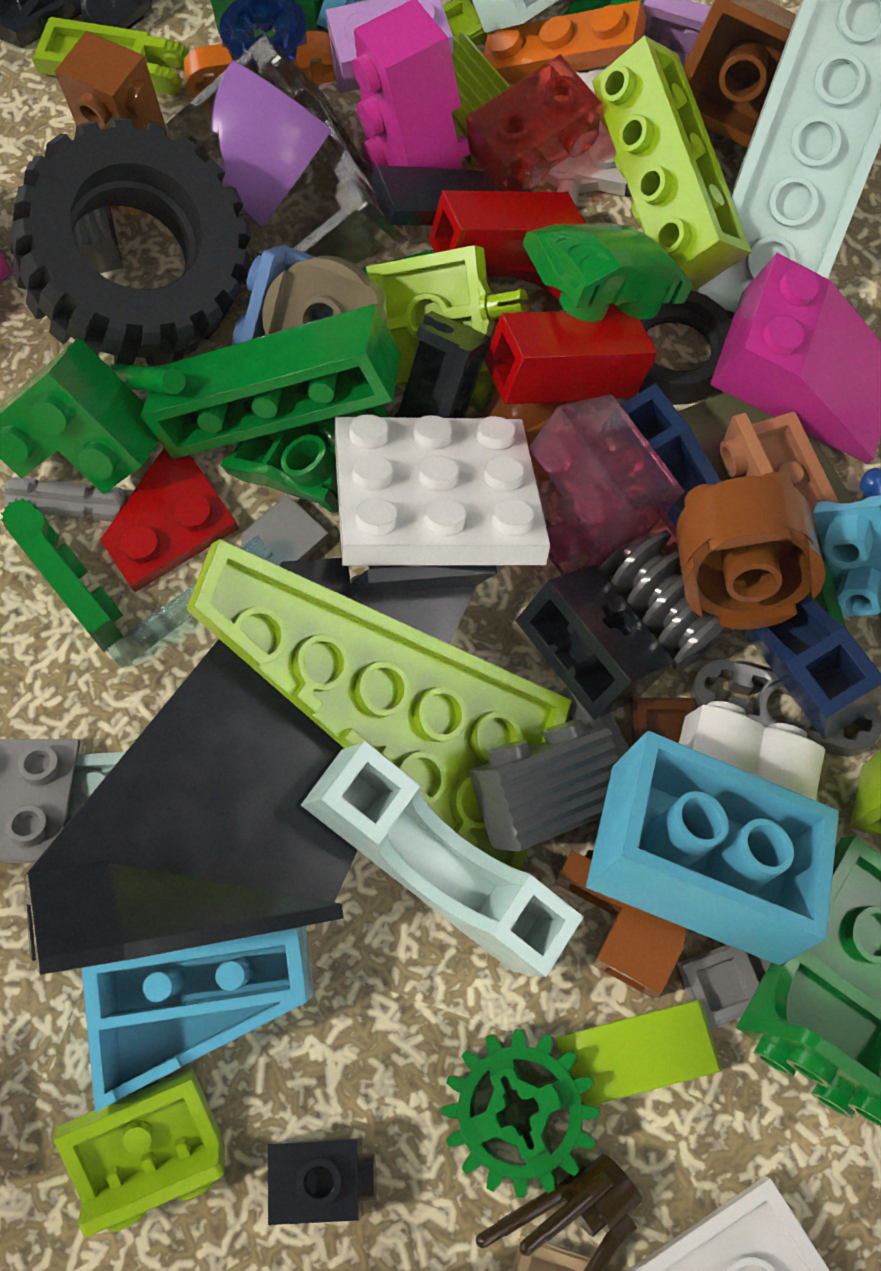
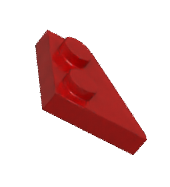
[100,448,239,593]

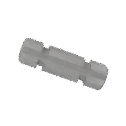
[4,477,126,522]

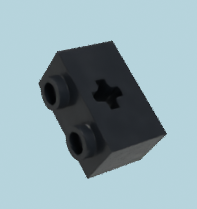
[515,564,675,720]

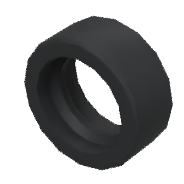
[638,290,732,405]

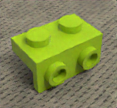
[53,1068,225,1237]

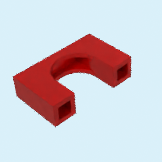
[428,190,658,405]

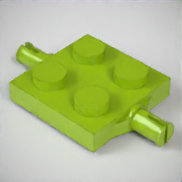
[366,245,529,385]

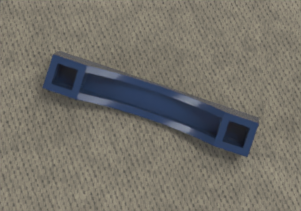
[603,383,881,740]

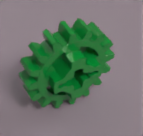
[441,1029,601,1198]

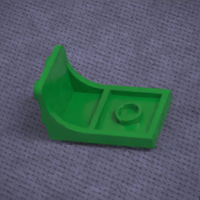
[736,836,881,1127]

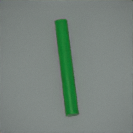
[106,363,186,394]

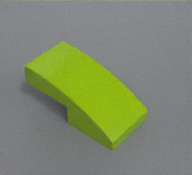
[556,999,723,1105]

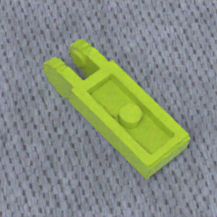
[32,17,189,96]

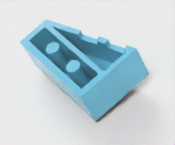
[82,926,315,1112]

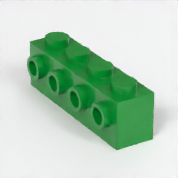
[141,304,401,459]

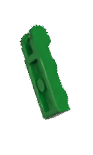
[1,498,126,652]

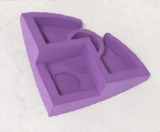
[211,60,332,229]

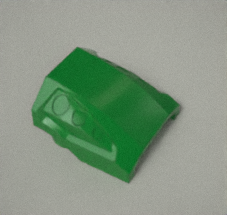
[523,223,694,322]
[220,404,390,513]

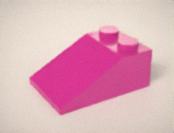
[710,253,881,464]

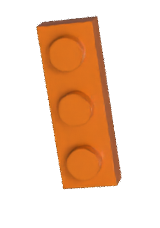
[483,0,647,84]

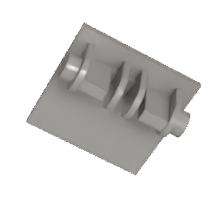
[0,739,80,863]

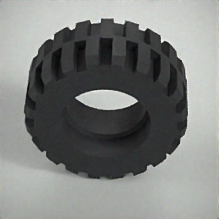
[11,118,251,367]

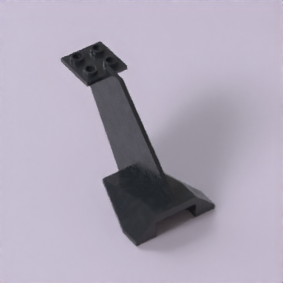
[24,557,497,975]

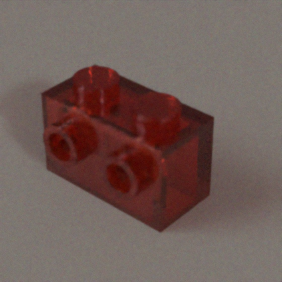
[466,54,602,191]

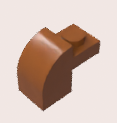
[556,850,687,999]

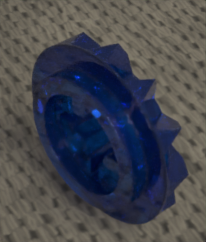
[219,0,307,70]

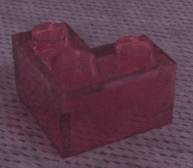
[529,394,685,576]

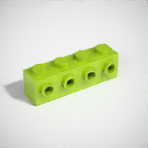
[592,35,752,291]

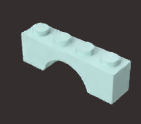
[301,741,584,977]

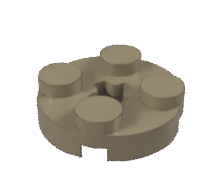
[262,256,386,335]

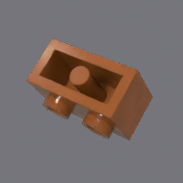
[55,31,167,137]

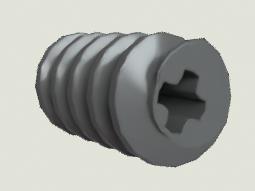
[599,530,726,672]

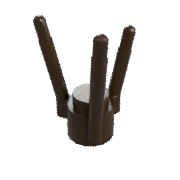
[476,1153,642,1271]

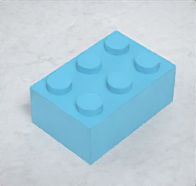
[586,731,839,966]

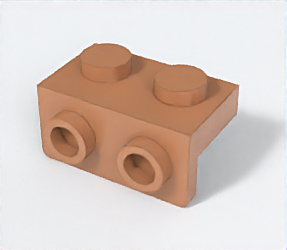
[720,411,839,535]

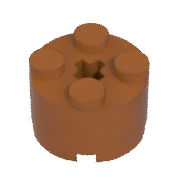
[676,472,825,630]

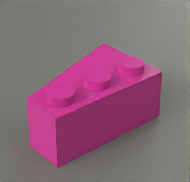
[352,0,470,172]

